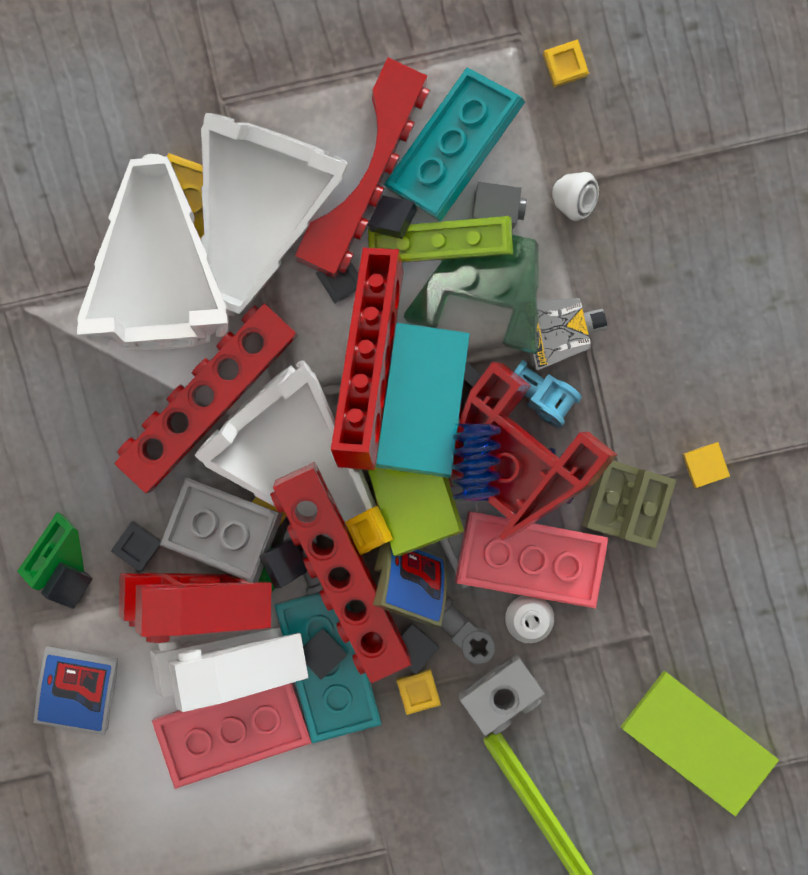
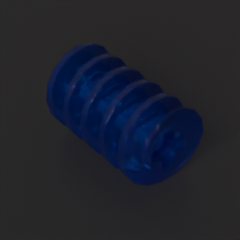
[452,424,501,501]

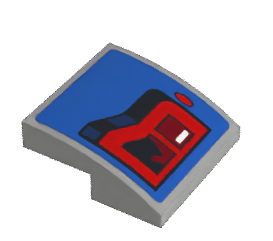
[33,646,118,735]

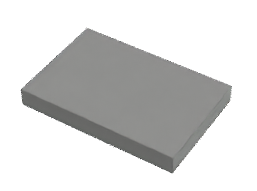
[160,478,283,583]

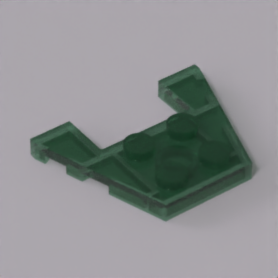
[403,234,539,354]

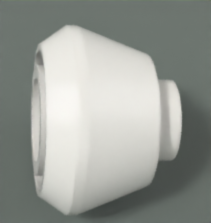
[552,172,599,221]
[505,595,554,643]

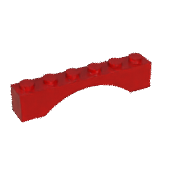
[295,57,430,279]

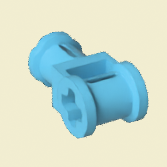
[514,360,582,428]

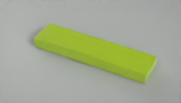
[368,216,513,263]

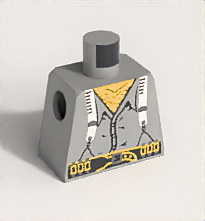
[518,298,607,371]

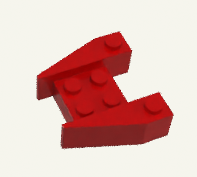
[448,362,617,540]
[119,573,272,643]

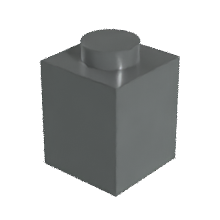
[472,181,527,229]

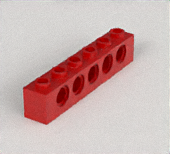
[330,247,404,470]
[114,303,299,493]
[270,461,411,684]

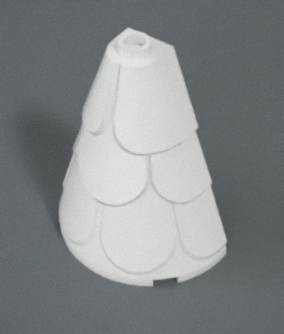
[201,113,348,316]
[77,154,228,350]
[195,361,376,540]

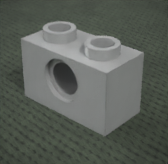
[458,653,545,736]

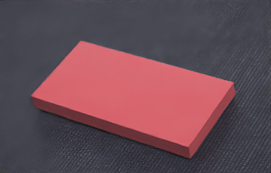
[455,511,608,609]
[152,683,312,789]

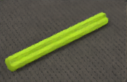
[483,732,593,875]

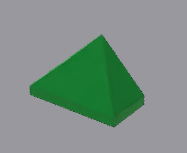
[17,512,84,591]

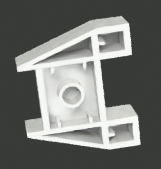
[150,627,308,712]

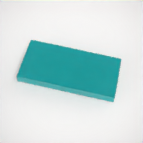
[383,67,525,222]
[376,323,470,478]
[274,591,382,744]

